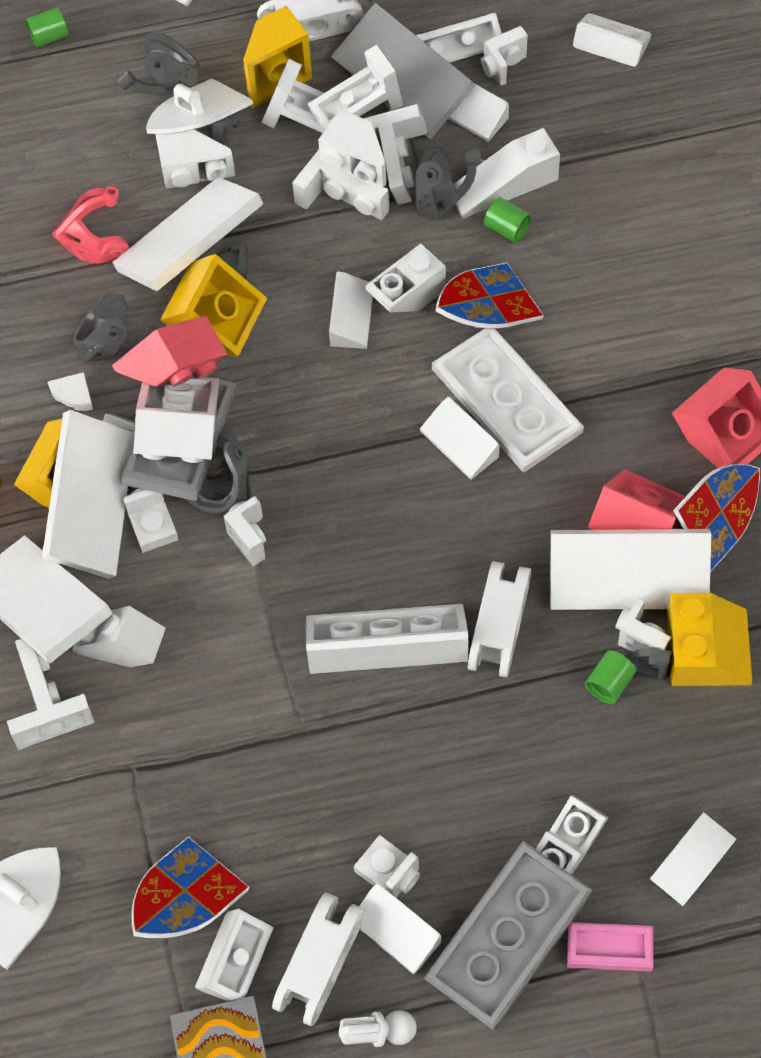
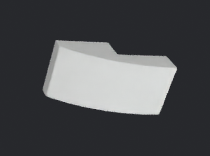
[535,795,609,875]
[650,812,736,906]

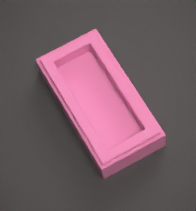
[567,922,653,972]

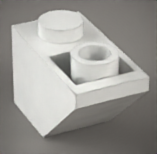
[318,109,386,189]
[155,129,235,189]
[365,244,446,313]
[72,606,166,668]

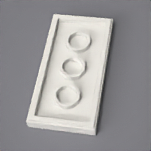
[112,177,263,291]
[432,328,584,473]
[42,410,135,579]
[550,529,711,610]
[0,535,112,664]

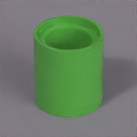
[25,7,69,48]
[484,197,532,243]
[585,650,637,704]

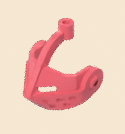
[52,186,129,264]

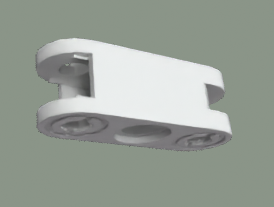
[257,0,365,41]
[468,561,531,678]
[272,892,365,1026]

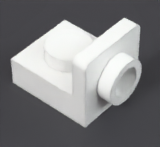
[481,26,528,87]
[123,488,179,553]
[224,496,266,566]
[615,598,671,652]
[354,835,420,897]

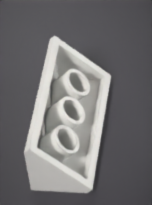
[306,604,468,674]

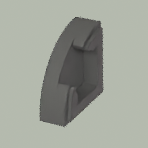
[211,111,240,148]
[220,242,248,280]
[629,649,671,680]

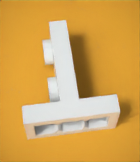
[308,45,403,131]
[261,59,324,133]
[364,104,427,205]
[292,150,389,220]
[7,639,95,750]

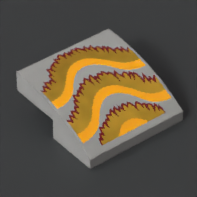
[170,996,267,1058]

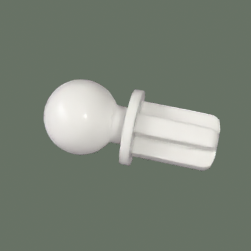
[339,1010,417,1047]

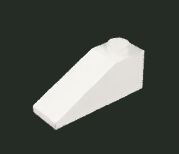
[454,128,560,219]

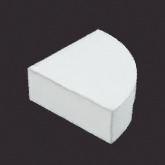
[48,372,93,411]

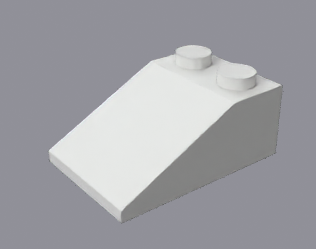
[134,377,219,463]

